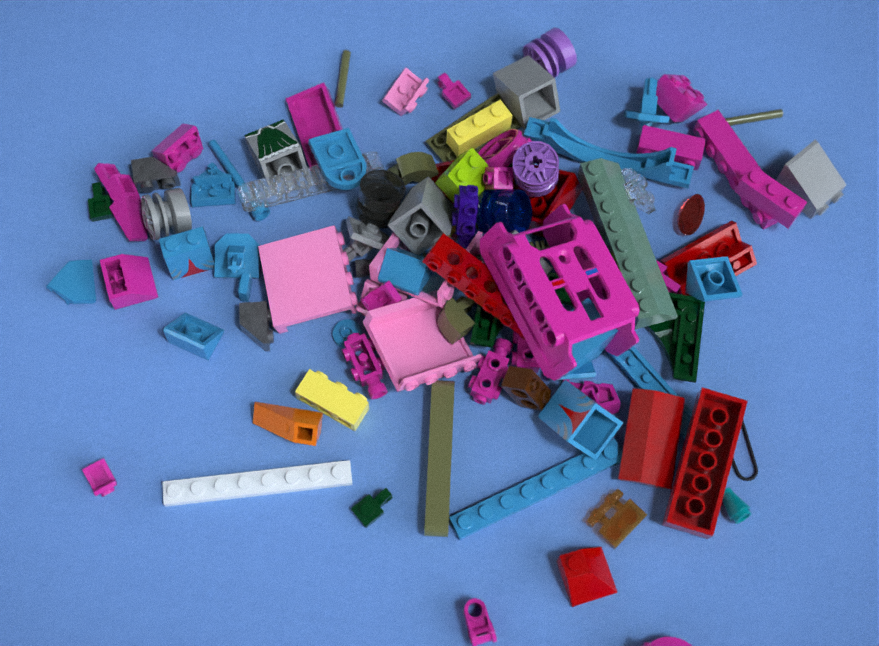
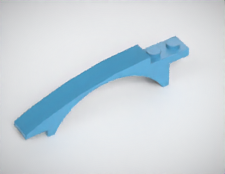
[524,117,694,189]

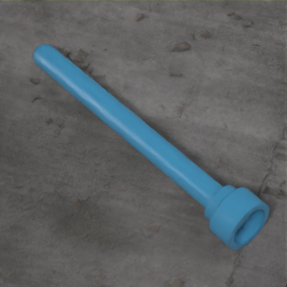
[209,140,270,221]

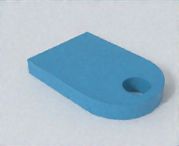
[309,128,367,190]

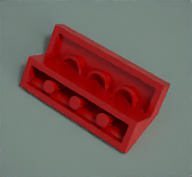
[660,221,757,296]
[618,388,685,490]

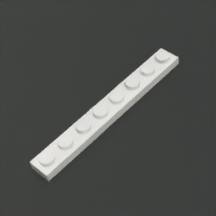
[163,460,353,507]

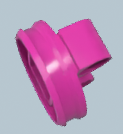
[478,129,532,167]

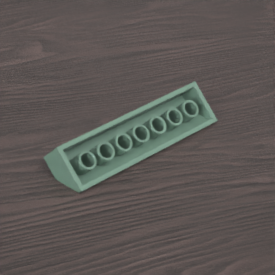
[578,158,678,330]

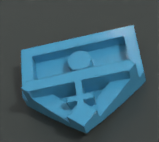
[191,162,236,207]
[46,260,96,305]

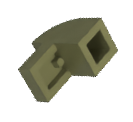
[385,152,439,191]
[438,296,476,345]

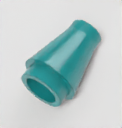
[722,487,752,524]

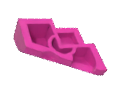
[562,379,621,414]

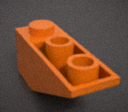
[253,402,323,446]

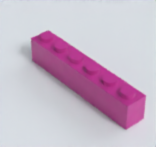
[693,110,777,230]

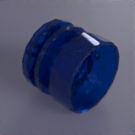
[476,189,532,234]

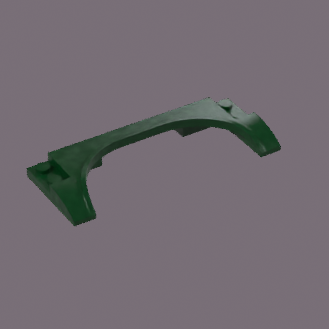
[470,272,705,383]

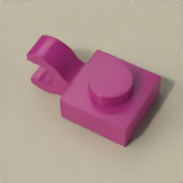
[437,72,471,110]

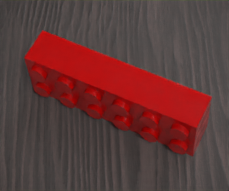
[662,387,748,539]

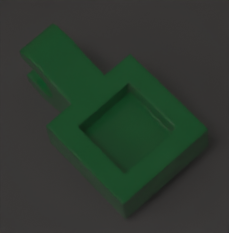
[88,182,114,222]
[351,488,393,528]

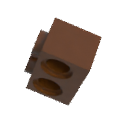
[501,366,551,411]

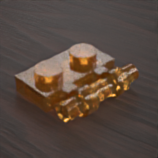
[585,489,647,550]

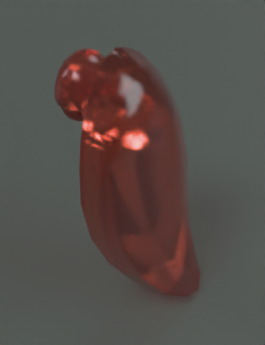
[677,194,705,235]

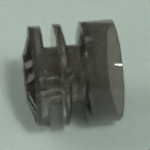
[355,170,406,229]

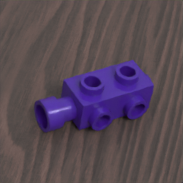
[452,185,478,248]

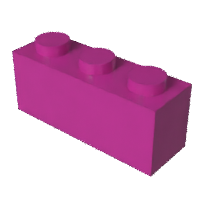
[636,125,706,171]
[734,165,807,229]

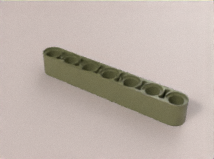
[424,380,455,537]

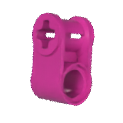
[463,598,497,646]

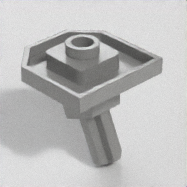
[343,216,389,262]

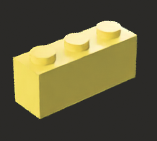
[446,100,512,157]
[295,369,369,431]

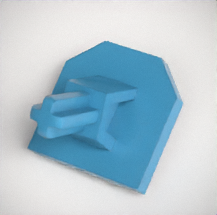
[624,77,670,127]
[214,233,260,278]

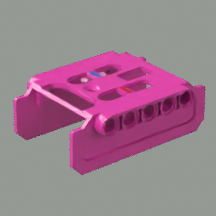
[480,204,640,381]

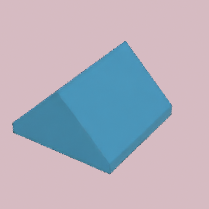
[378,248,434,296]
[685,256,743,302]
[163,312,224,361]

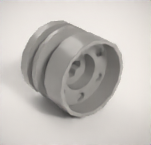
[141,187,192,241]

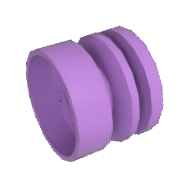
[522,27,577,78]
[513,141,559,197]

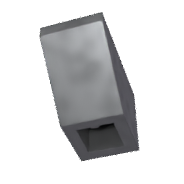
[131,157,181,193]
[239,301,274,351]

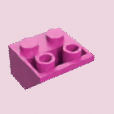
[656,74,707,122]
[152,123,203,172]
[100,254,159,310]

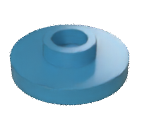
[332,319,362,348]

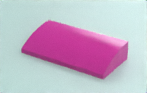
[286,82,343,171]

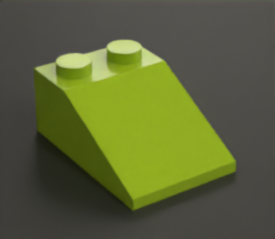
[435,148,505,230]

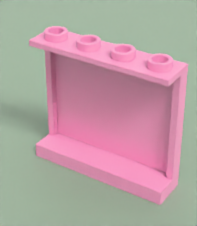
[258,225,358,334]
[363,291,482,392]

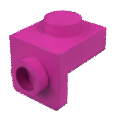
[483,167,513,189]
[361,280,402,311]
[82,457,117,497]

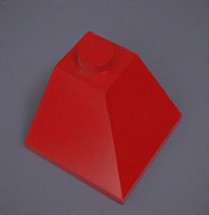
[556,547,618,607]

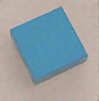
[238,272,253,302]

